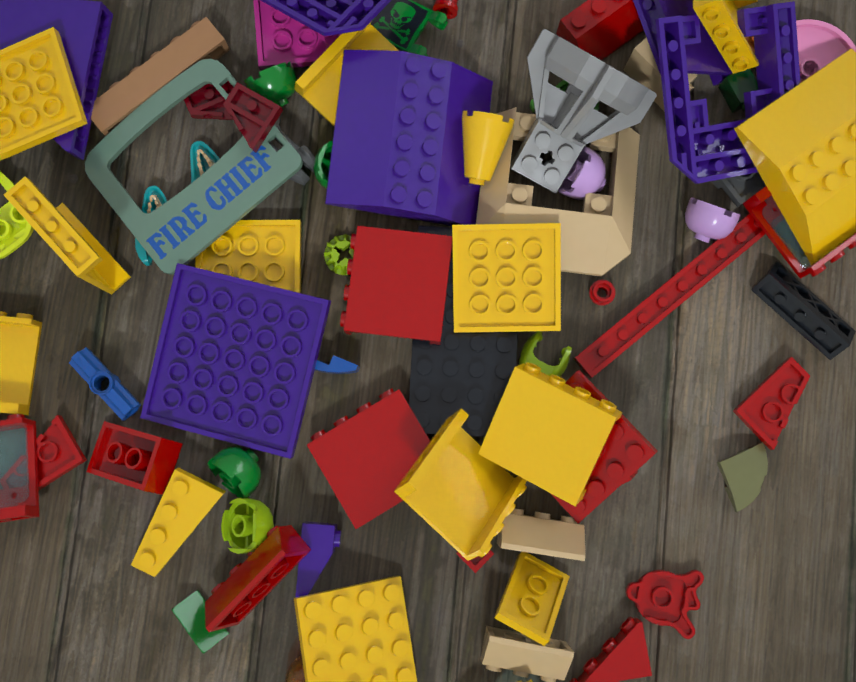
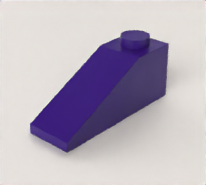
[296,522,341,597]

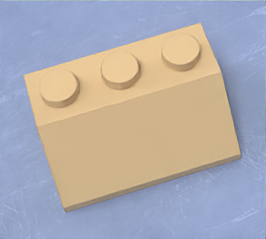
[497,508,585,561]
[480,626,574,682]

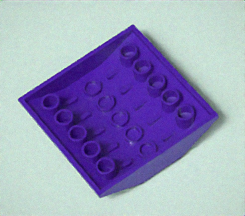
[325,50,493,226]

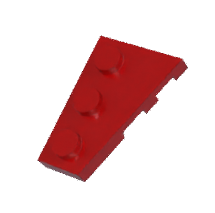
[733,357,810,450]
[0,415,87,491]

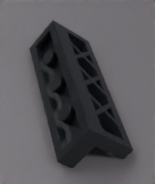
[751,261,856,360]

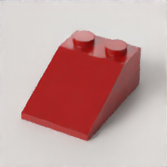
[86,421,183,495]

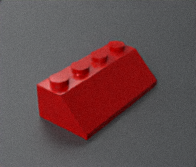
[556,0,644,61]
[205,525,311,632]

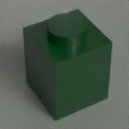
[718,69,758,113]

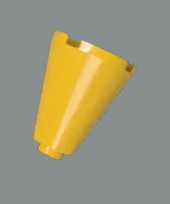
[462,111,515,186]

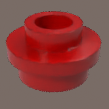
[589,280,615,306]

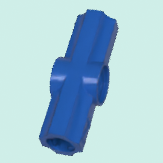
[69,347,141,421]

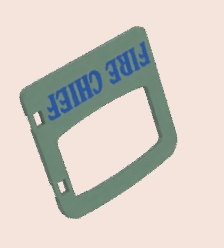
[85,59,303,275]

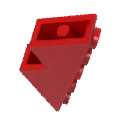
[569,617,652,682]

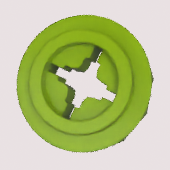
[324,234,354,275]

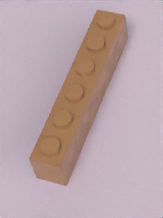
[91,17,230,136]

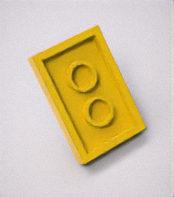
[494,551,570,646]

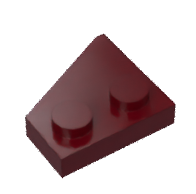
[184,81,234,120]
[223,82,283,153]

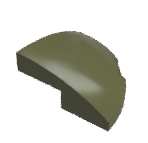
[717,442,768,512]

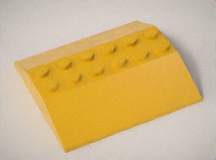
[734,49,856,265]

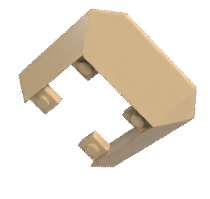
[476,107,640,277]

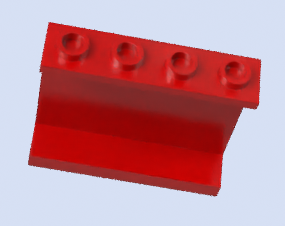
[340,226,452,345]
[307,388,430,529]

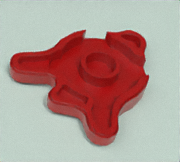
[625,569,704,639]

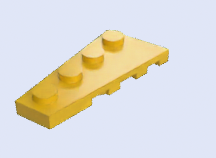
[131,467,226,577]

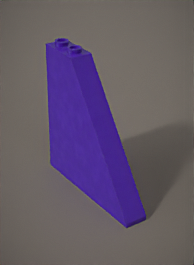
[0,0,113,160]

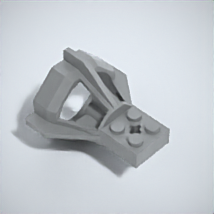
[510,29,657,193]

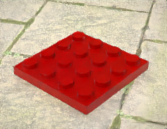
[550,370,658,524]

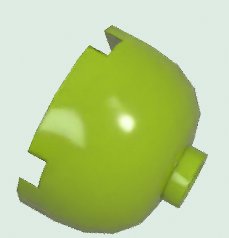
[221,498,274,554]

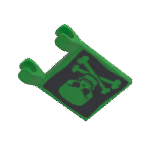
[371,0,448,56]

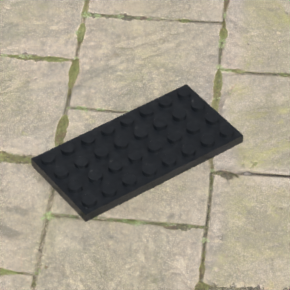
[409,226,518,437]

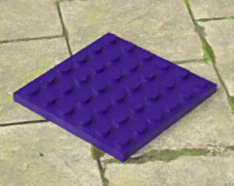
[140,263,331,459]

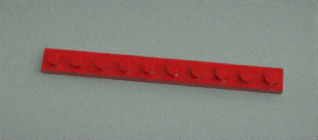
[573,213,785,379]

